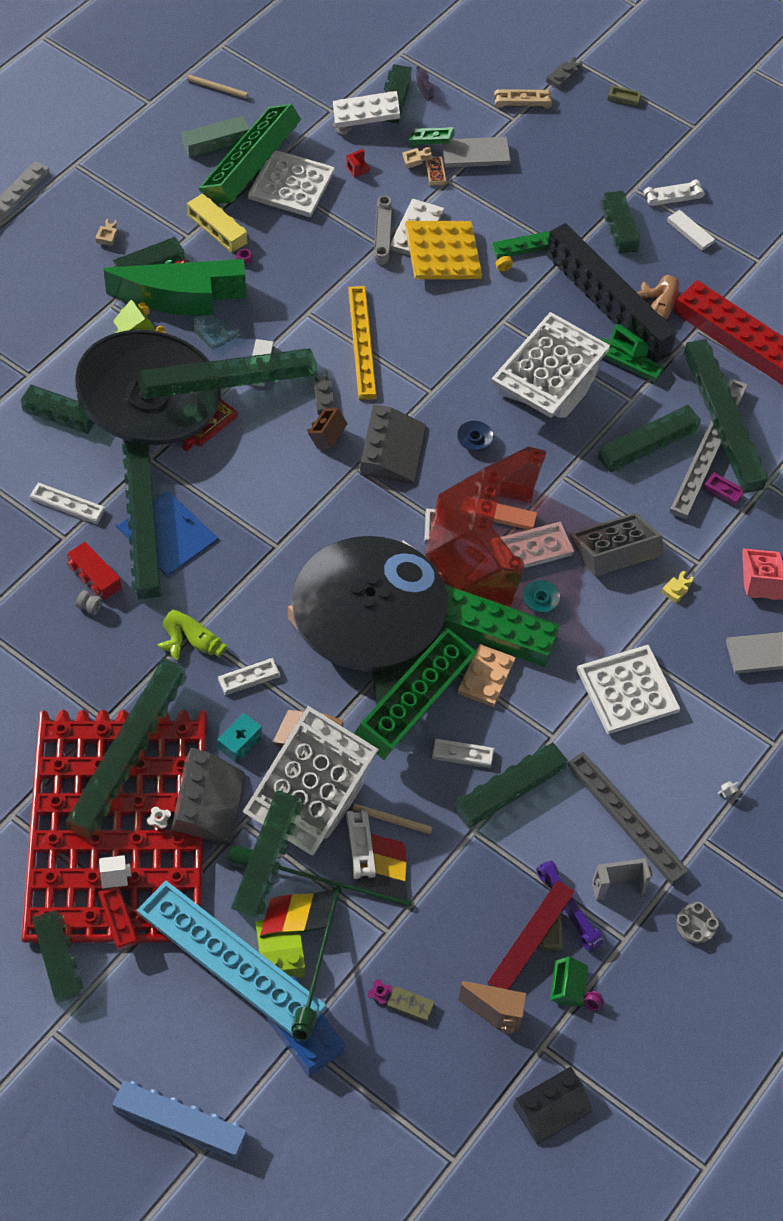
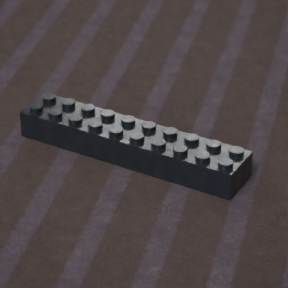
[546,223,677,363]

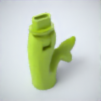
[158,610,227,661]

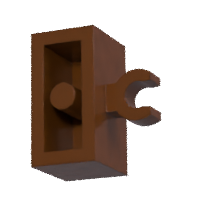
[307,408,348,449]

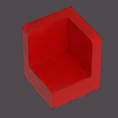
[346,149,371,178]

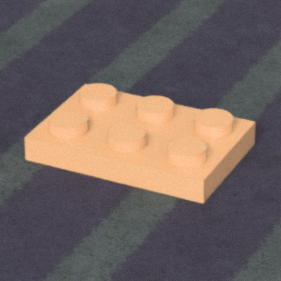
[457,644,516,708]

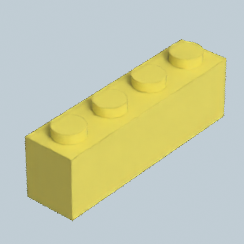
[187,193,247,253]

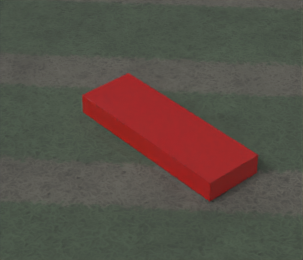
[98,886,138,951]

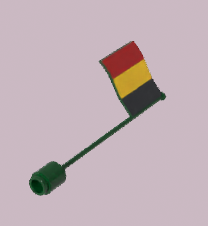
[227,833,412,908]
[260,886,342,1041]

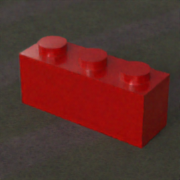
[67,542,122,601]

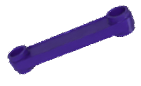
[536,861,604,951]

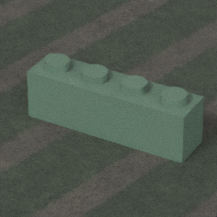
[181,116,250,158]

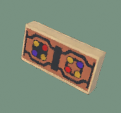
[425,157,446,186]

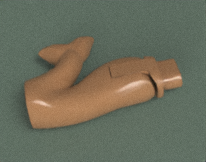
[637,275,679,321]

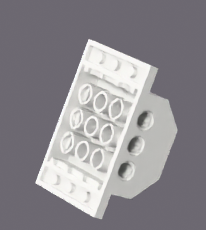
[491,312,610,418]
[243,706,379,856]

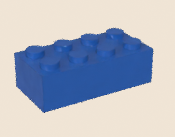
[261,976,345,1077]

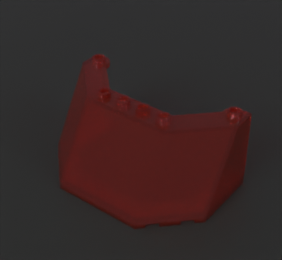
[425,446,546,607]

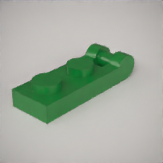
[408,127,455,147]

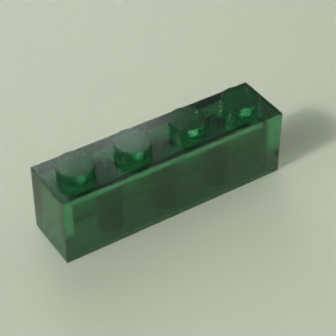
[382,64,412,124]
[600,191,640,254]
[113,237,185,267]
[21,384,95,434]
[32,910,84,1003]

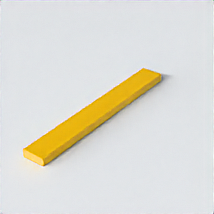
[348,286,377,400]

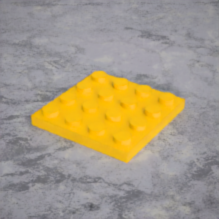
[405,221,482,280]

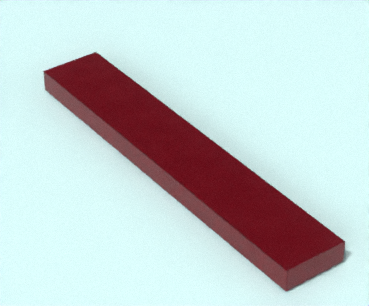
[487,880,575,990]

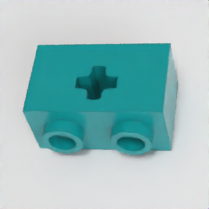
[217,713,262,763]

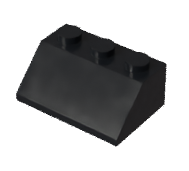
[513,1066,592,1144]

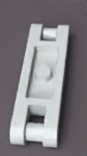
[643,180,705,206]
[346,810,375,879]

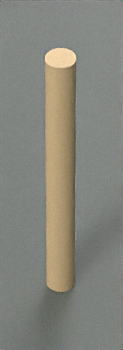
[187,75,248,99]
[353,804,433,834]

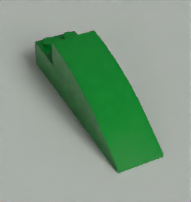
[103,259,246,316]

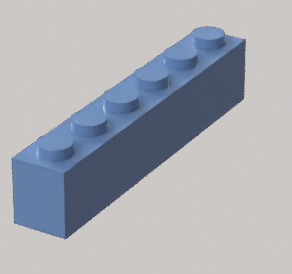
[112,1081,247,1161]

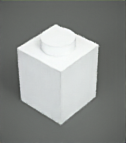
[99,855,131,888]

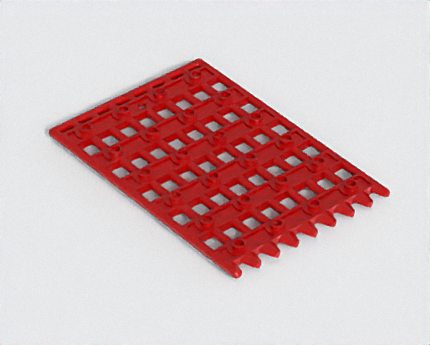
[21,710,207,943]

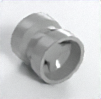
[75,590,102,615]

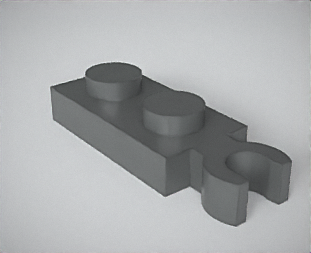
[546,57,583,89]
[313,371,335,414]

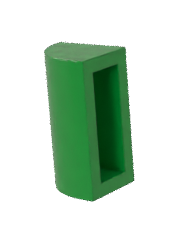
[610,324,648,357]
[550,956,588,1006]

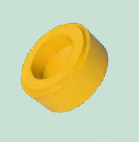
[495,256,513,272]

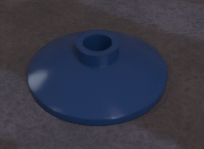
[457,421,493,451]

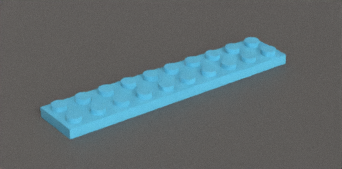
[137,881,327,1036]

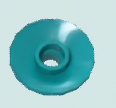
[522,580,560,613]

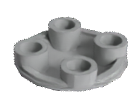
[676,902,719,944]

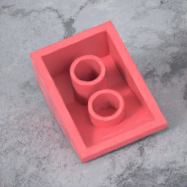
[742,548,783,600]

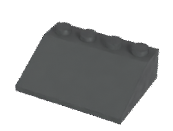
[360,404,426,484]
[570,512,663,576]
[171,748,244,845]

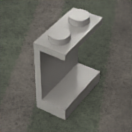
[592,858,653,901]

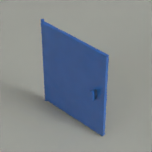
[115,490,218,578]

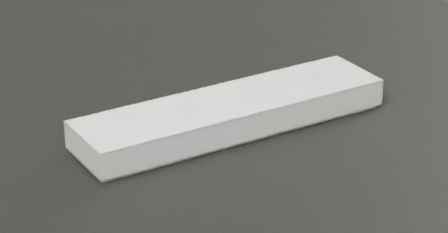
[30,482,106,525]

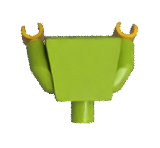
[113,300,166,333]

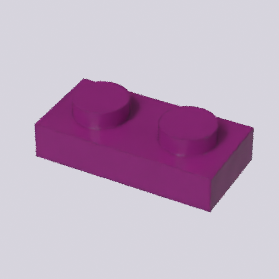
[703,473,745,506]

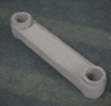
[374,195,392,265]

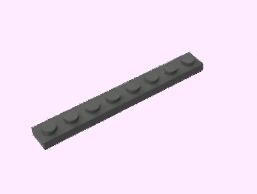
[567,752,688,885]

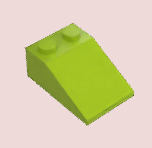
[255,920,305,978]

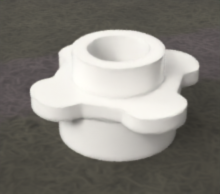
[718,781,739,798]
[147,807,171,829]

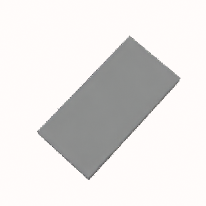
[441,137,511,168]
[726,632,783,674]

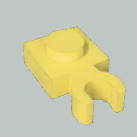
[661,571,694,603]

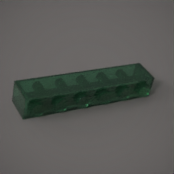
[598,405,701,473]
[454,742,567,829]
[231,789,304,918]

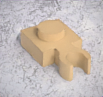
[402,147,433,169]
[95,218,117,246]

